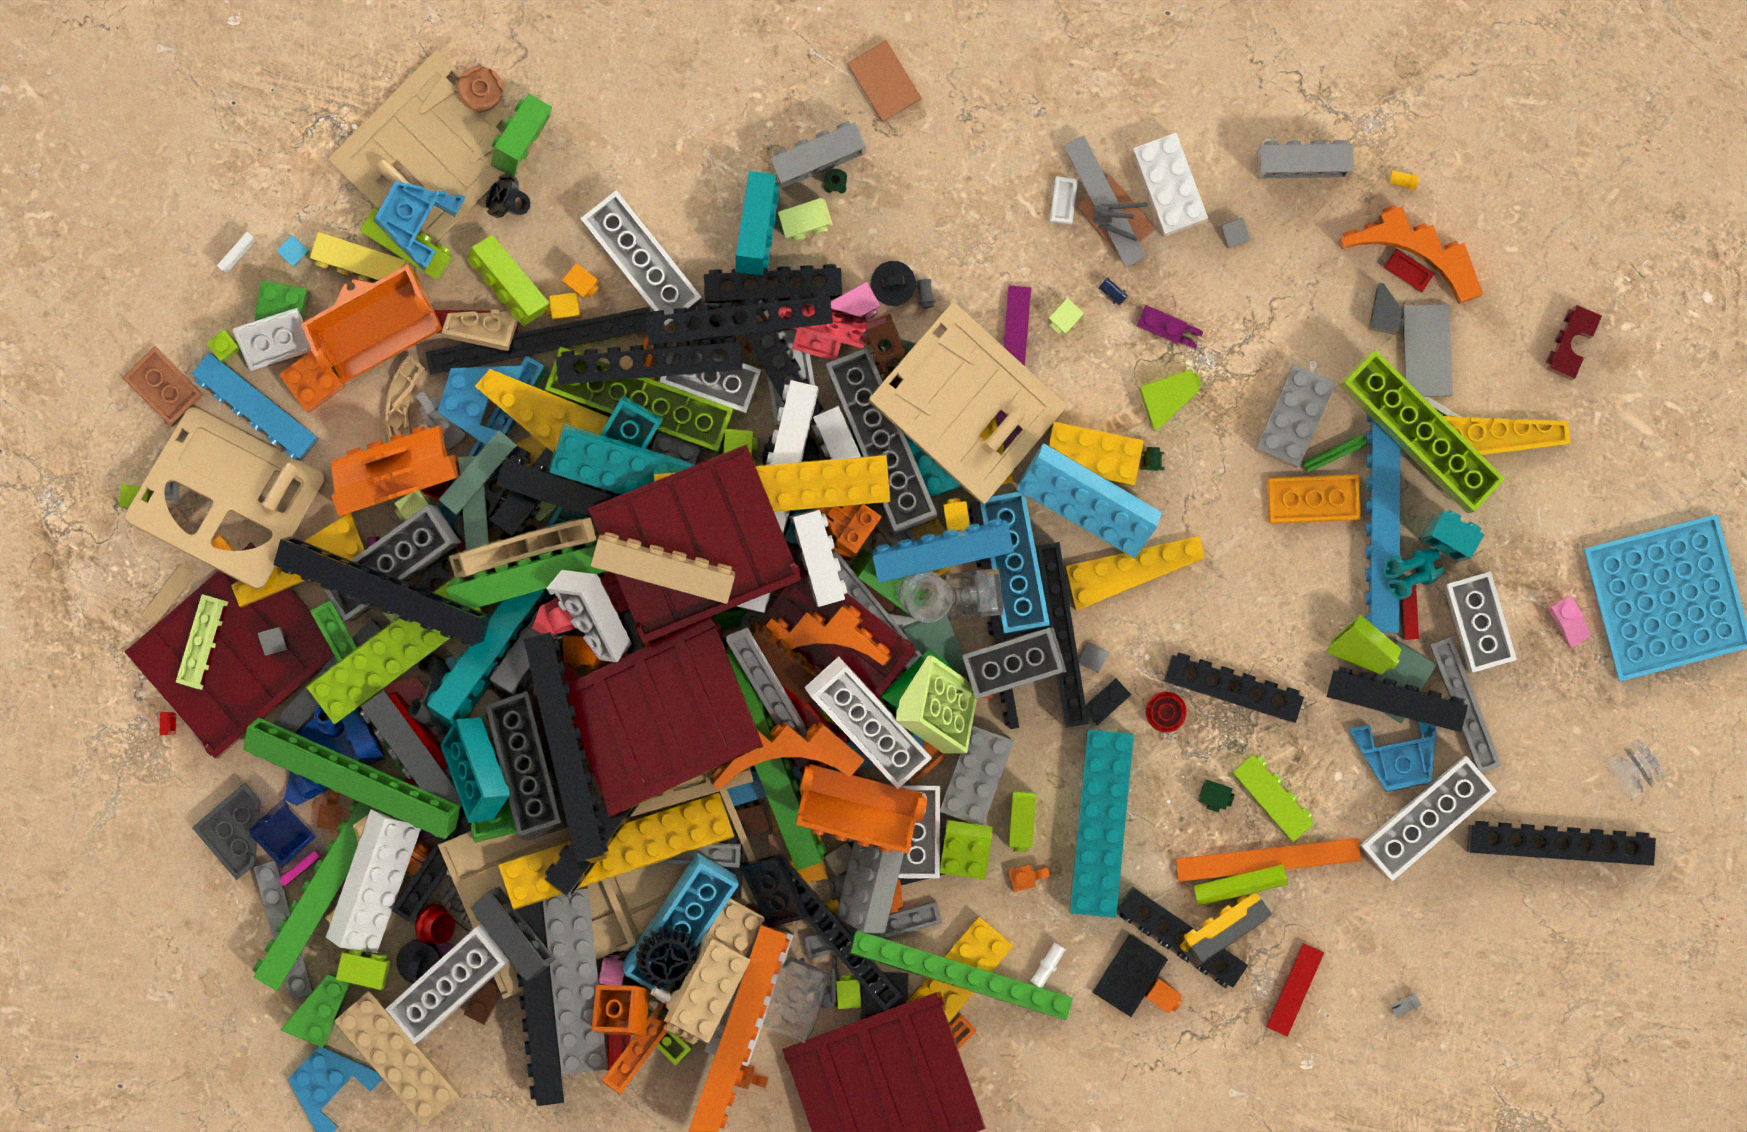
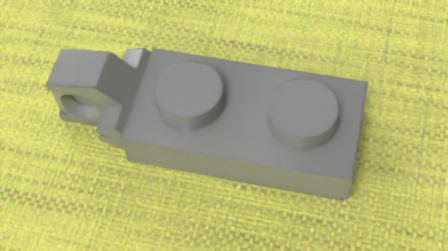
[416,391,467,451]

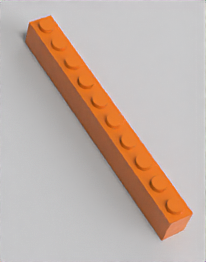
[688,924,790,1132]

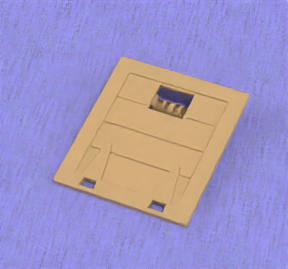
[329,50,533,245]
[868,302,1067,504]

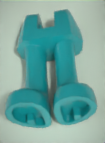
[1384,549,1445,600]

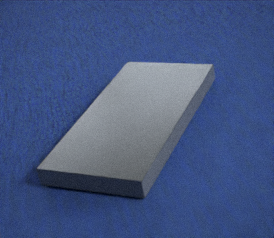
[1403,304,1452,397]

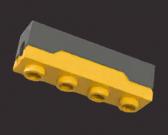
[1180,892,1272,968]

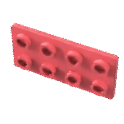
[778,299,867,361]

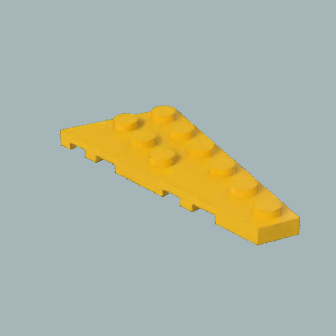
[475,369,610,452]

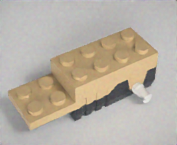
[651,898,764,1045]

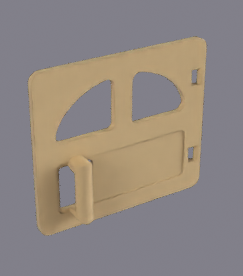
[125,407,324,589]

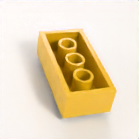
[1048,422,1144,487]

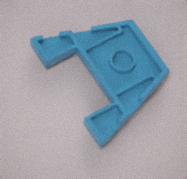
[373,181,465,271]
[438,366,524,445]
[1349,721,1436,792]
[288,1046,383,1132]

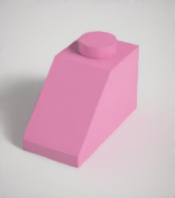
[831,282,880,320]
[1547,596,1591,648]
[598,955,624,985]

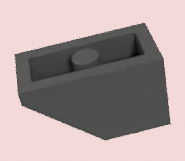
[1368,283,1405,335]

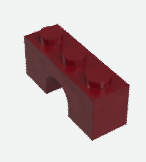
[1546,305,1602,380]

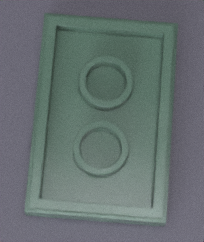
[903,610,967,674]
[1374,641,1437,724]

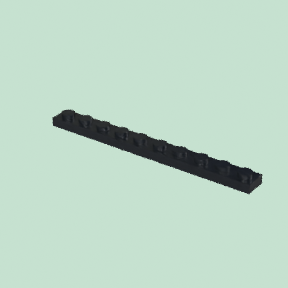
[425,307,651,375]
[968,502,1019,729]

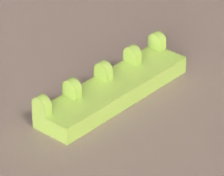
[176,594,228,690]

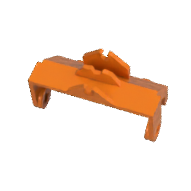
[301,265,443,384]
[331,425,460,517]
[796,763,927,854]

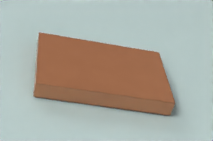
[847,40,922,122]
[1076,176,1156,254]
[123,346,204,427]

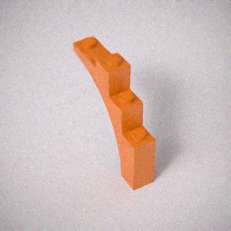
[1339,205,1483,304]
[766,605,892,666]
[710,721,865,790]

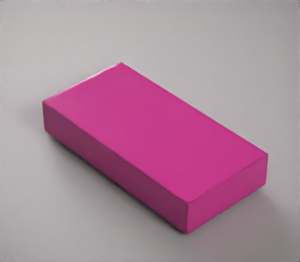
[279,850,323,886]

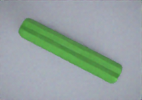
[1303,434,1367,472]

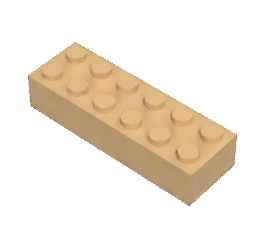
[591,532,735,604]
[334,989,461,1126]

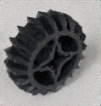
[636,925,699,988]

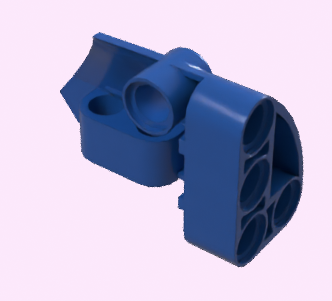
[284,706,385,806]

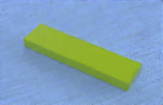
[1194,864,1288,906]

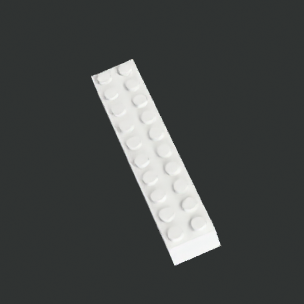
[737,380,819,613]

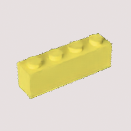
[310,232,408,282]

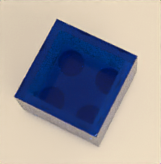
[249,799,316,868]

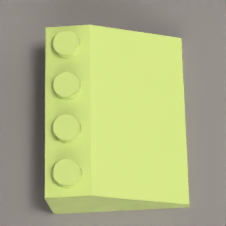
[896,655,977,753]

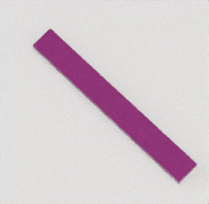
[997,286,1031,470]

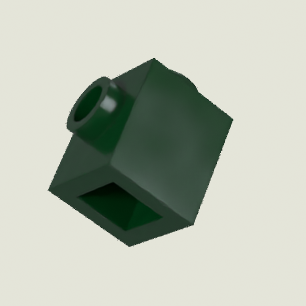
[1198,779,1235,813]

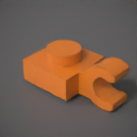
[1008,864,1050,892]

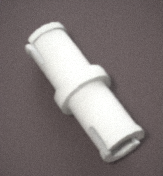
[1030,942,1067,988]

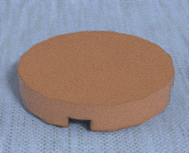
[457,66,503,112]

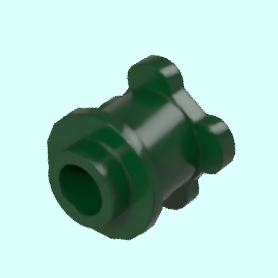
[824,169,847,194]
[1141,447,1165,471]

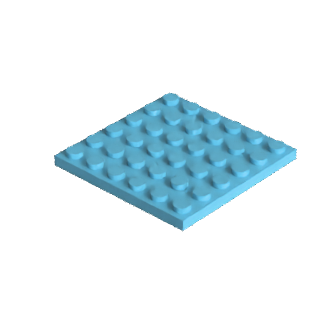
[1583,514,1747,682]

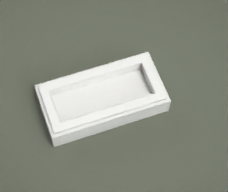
[1050,176,1078,225]
[217,232,256,273]

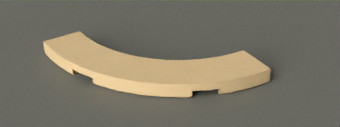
[385,353,426,442]

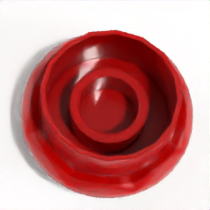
[1146,691,1187,733]
[414,904,455,944]

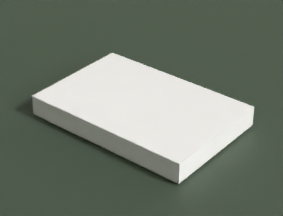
[233,308,312,371]

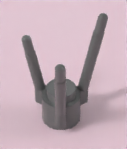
[1093,202,1148,241]
[800,956,838,1008]

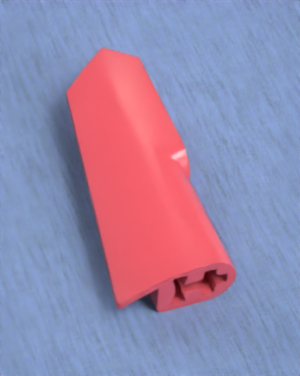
[532,572,630,635]

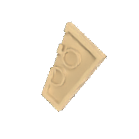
[441,310,518,351]

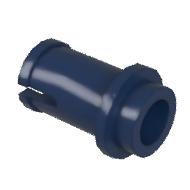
[1099,277,1128,306]

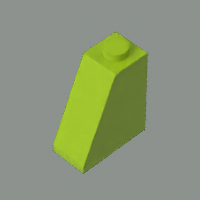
[1139,369,1202,431]
[1326,614,1402,674]
[1009,791,1036,852]

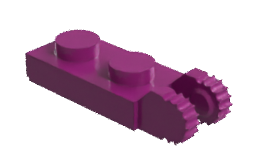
[1136,305,1203,350]

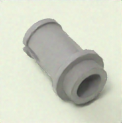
[1390,993,1421,1018]

